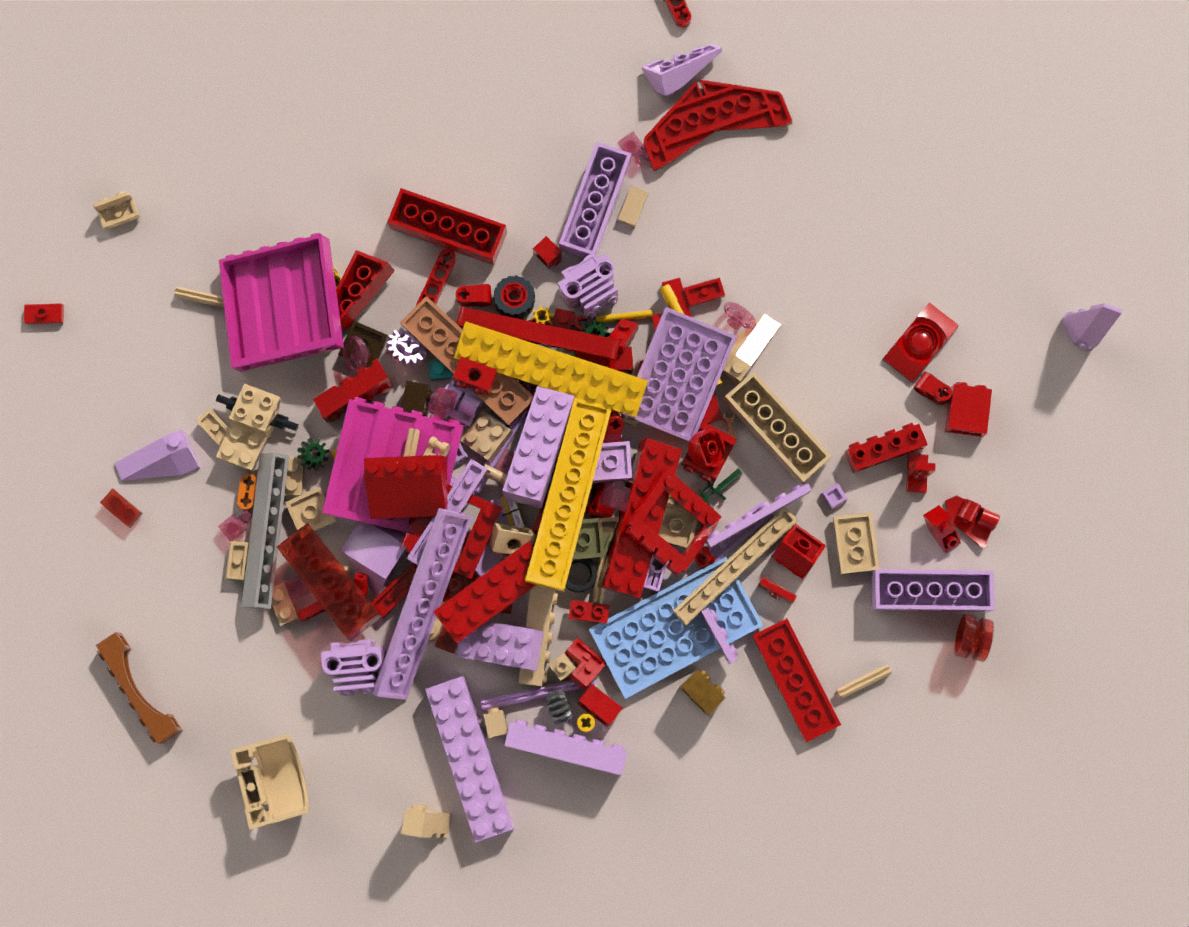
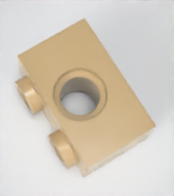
[489,522,536,555]

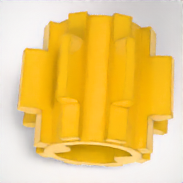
[531,305,554,326]

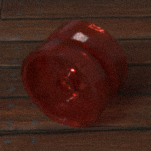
[954,614,994,662]

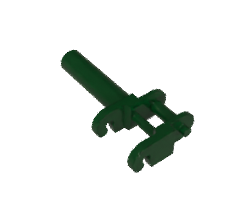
[698,469,743,509]

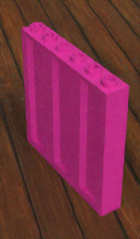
[219,233,344,372]
[322,397,464,534]

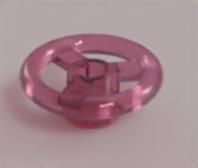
[724,302,756,330]
[343,336,370,374]

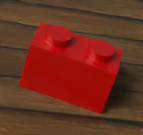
[771,523,826,579]

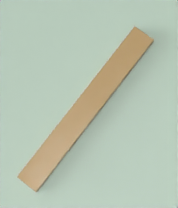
[672,507,798,626]

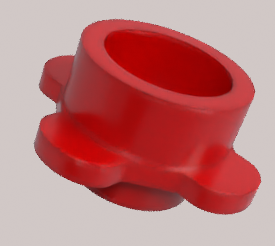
[694,546,715,569]

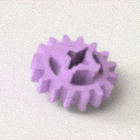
[386,327,427,367]

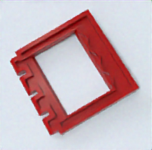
[626,469,722,576]
[401,484,503,579]

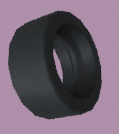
[565,558,597,593]

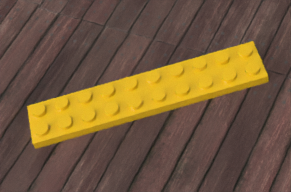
[454,321,648,417]
[525,398,612,591]

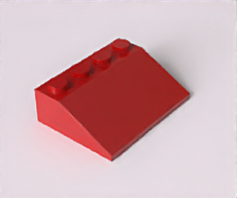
[364,455,448,519]

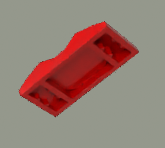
[882,302,959,383]

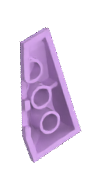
[642,44,722,96]

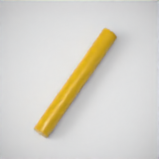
[596,310,652,324]

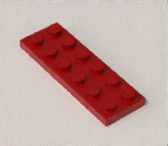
[433,541,536,644]
[752,618,841,742]

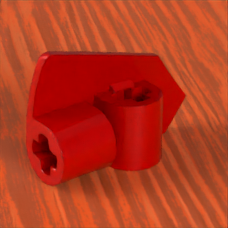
[945,495,1000,549]

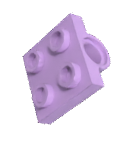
[436,379,483,427]

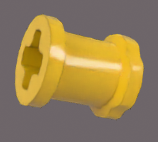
[577,714,595,732]

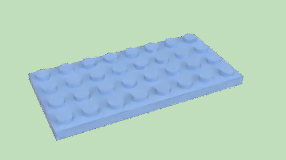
[589,557,763,699]

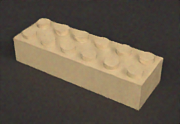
[724,372,832,484]

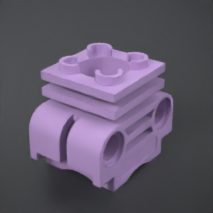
[557,252,618,319]
[321,639,386,695]

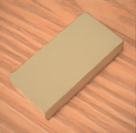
[618,186,648,227]

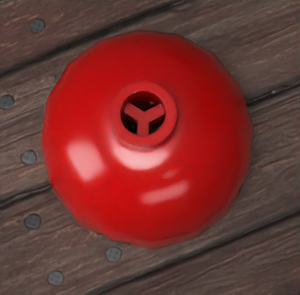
[688,429,725,468]

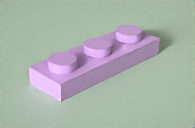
[701,608,738,665]

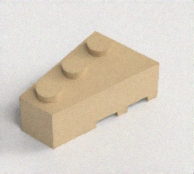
[401,803,452,838]

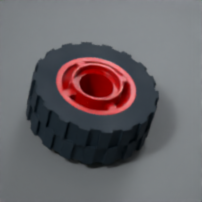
[493,275,535,319]

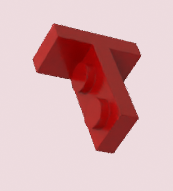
[906,453,936,494]

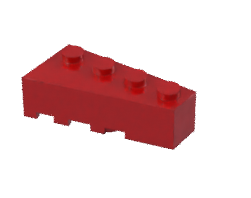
[336,250,395,330]
[313,358,393,422]

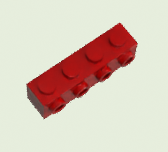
[845,423,928,473]

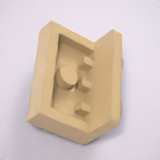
[93,192,140,230]

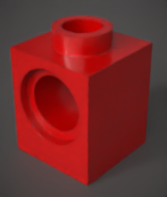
[533,236,562,269]

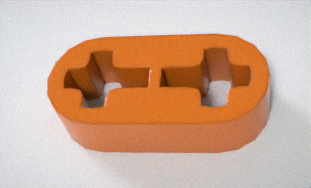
[237,474,257,511]

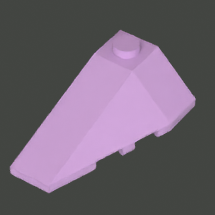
[1062,303,1123,351]
[115,429,200,481]

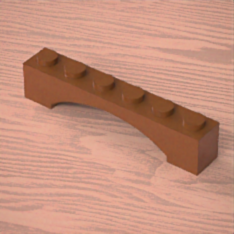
[96,632,183,744]

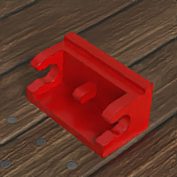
[577,684,623,728]

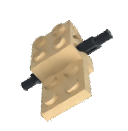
[216,384,299,472]

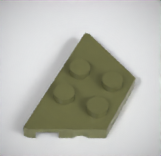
[572,517,619,560]

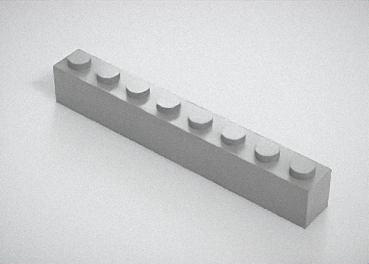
[241,452,289,609]

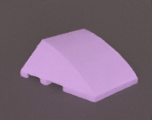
[340,522,414,596]

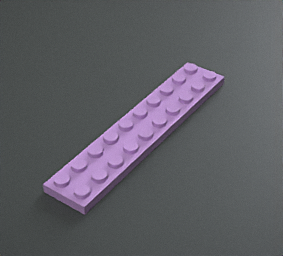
[372,508,472,700]

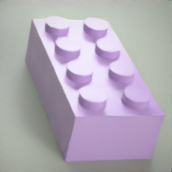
[456,622,544,671]

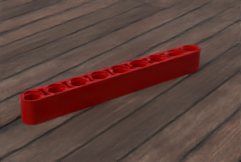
[456,307,620,360]

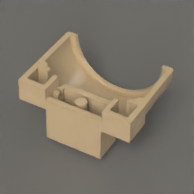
[230,734,310,830]

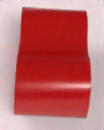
[588,482,620,518]

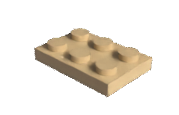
[832,512,880,575]

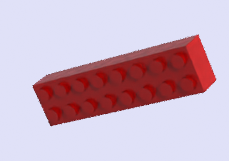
[598,438,682,598]

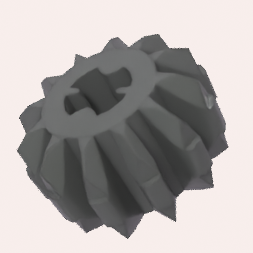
[546,690,573,724]

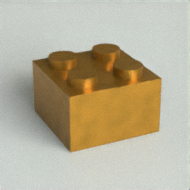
[679,669,726,715]

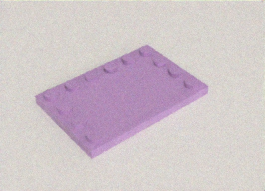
[622,307,737,441]

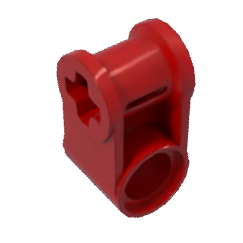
[455,284,492,307]
[913,372,952,405]
[603,410,624,443]

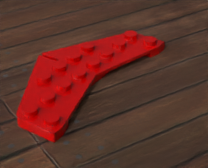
[643,80,793,171]

